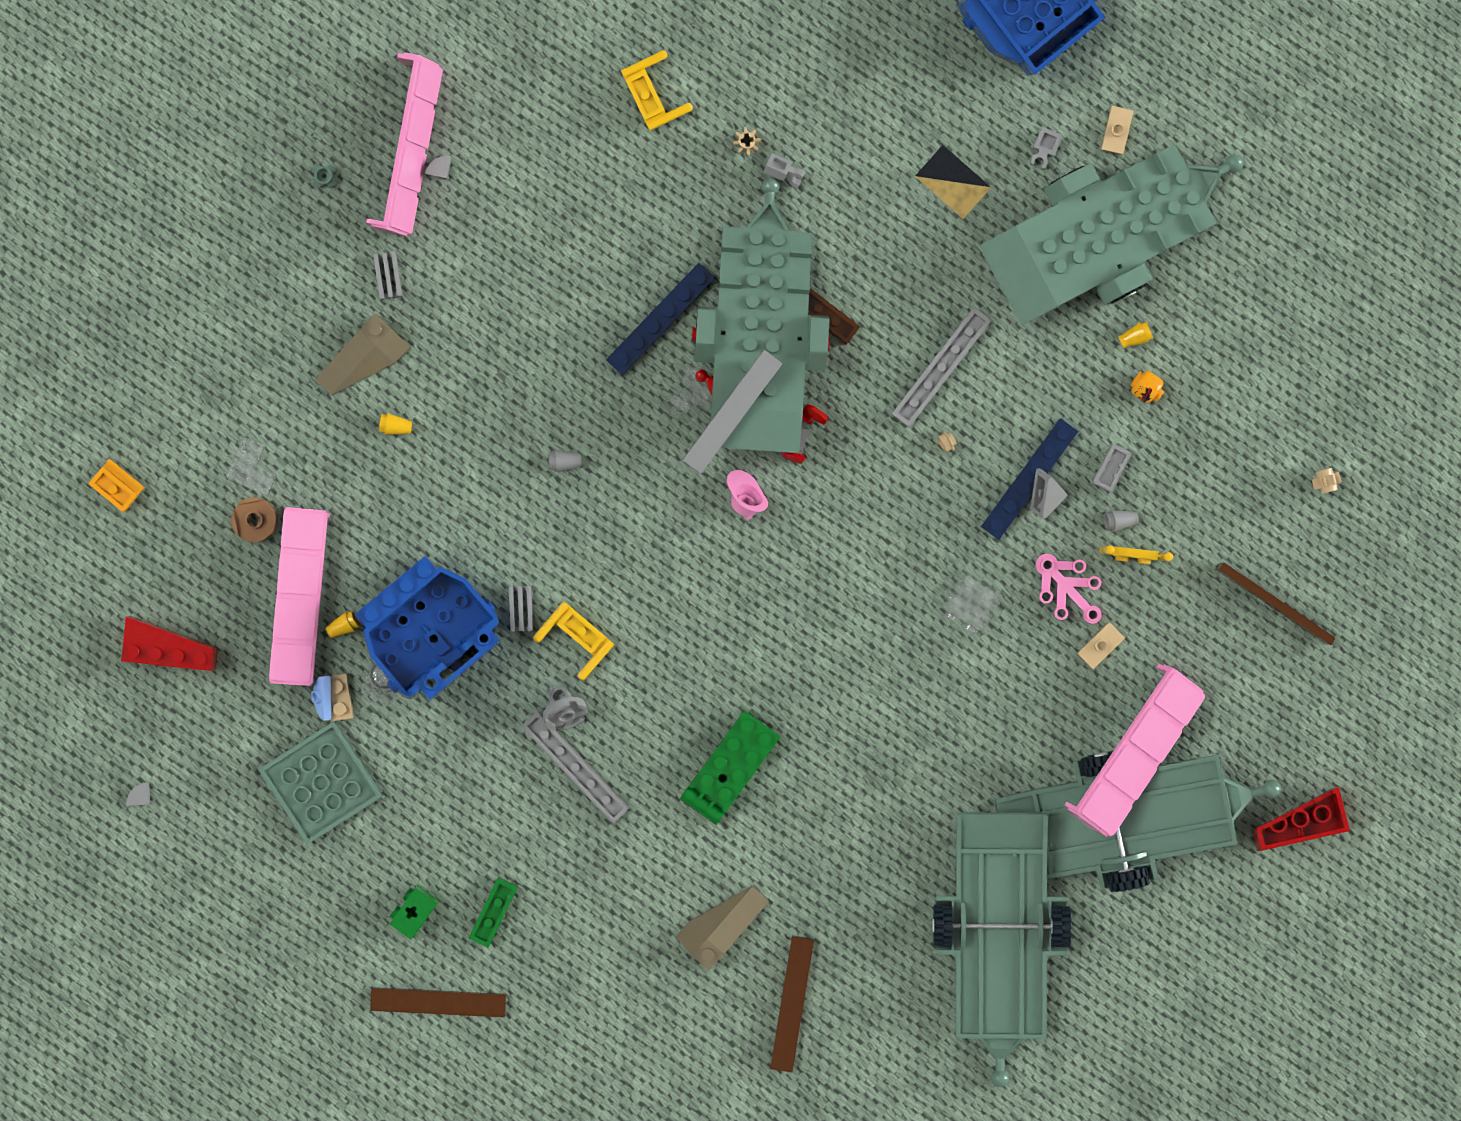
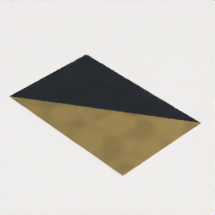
[915,145,991,219]

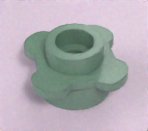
[313,165,336,187]

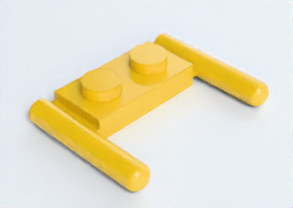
[621,50,693,131]
[1099,545,1173,564]
[533,601,615,680]

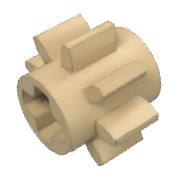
[733,127,761,156]
[1311,468,1342,494]

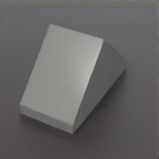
[1030,468,1068,519]

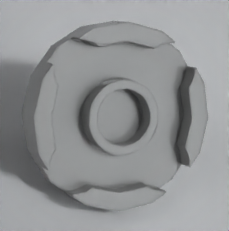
[543,686,588,730]

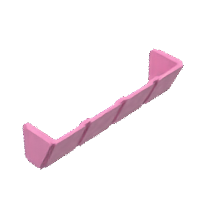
[366,53,443,236]
[269,507,330,686]
[1064,664,1205,837]

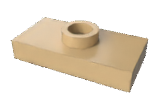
[1101,106,1134,155]
[1077,622,1125,669]

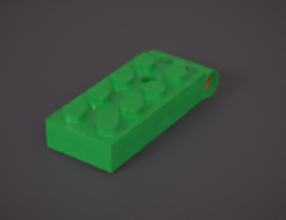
[680,710,780,825]

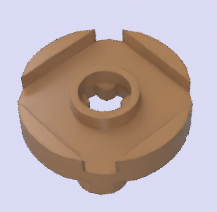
[231,497,277,542]

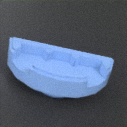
[311,676,331,721]

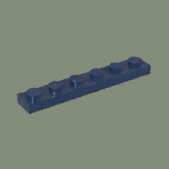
[606,263,715,376]
[980,418,1079,540]

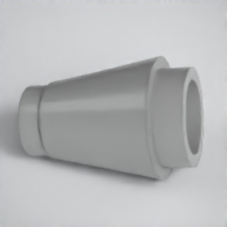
[548,450,581,472]
[1104,510,1139,532]

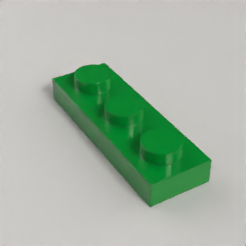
[468,877,519,948]

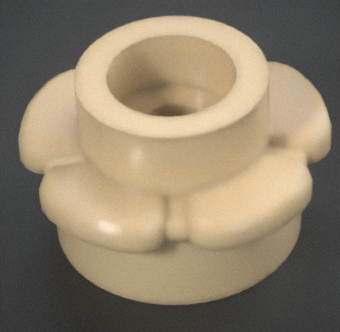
[937,431,957,452]

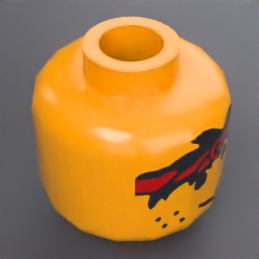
[1130,370,1164,404]

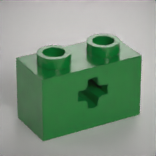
[389,885,440,940]

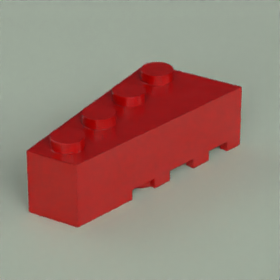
[121,616,218,671]
[1252,787,1350,851]

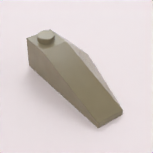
[316,314,410,395]
[676,886,769,971]

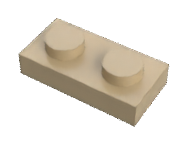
[330,674,354,721]

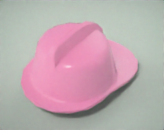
[727,470,768,520]

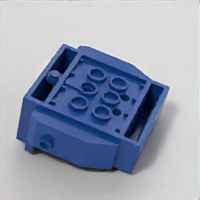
[956,0,1106,76]
[355,556,500,703]

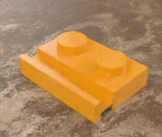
[88,459,145,512]

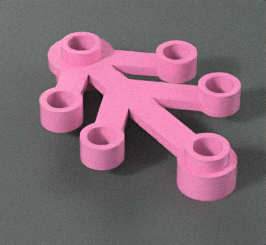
[1036,554,1101,624]

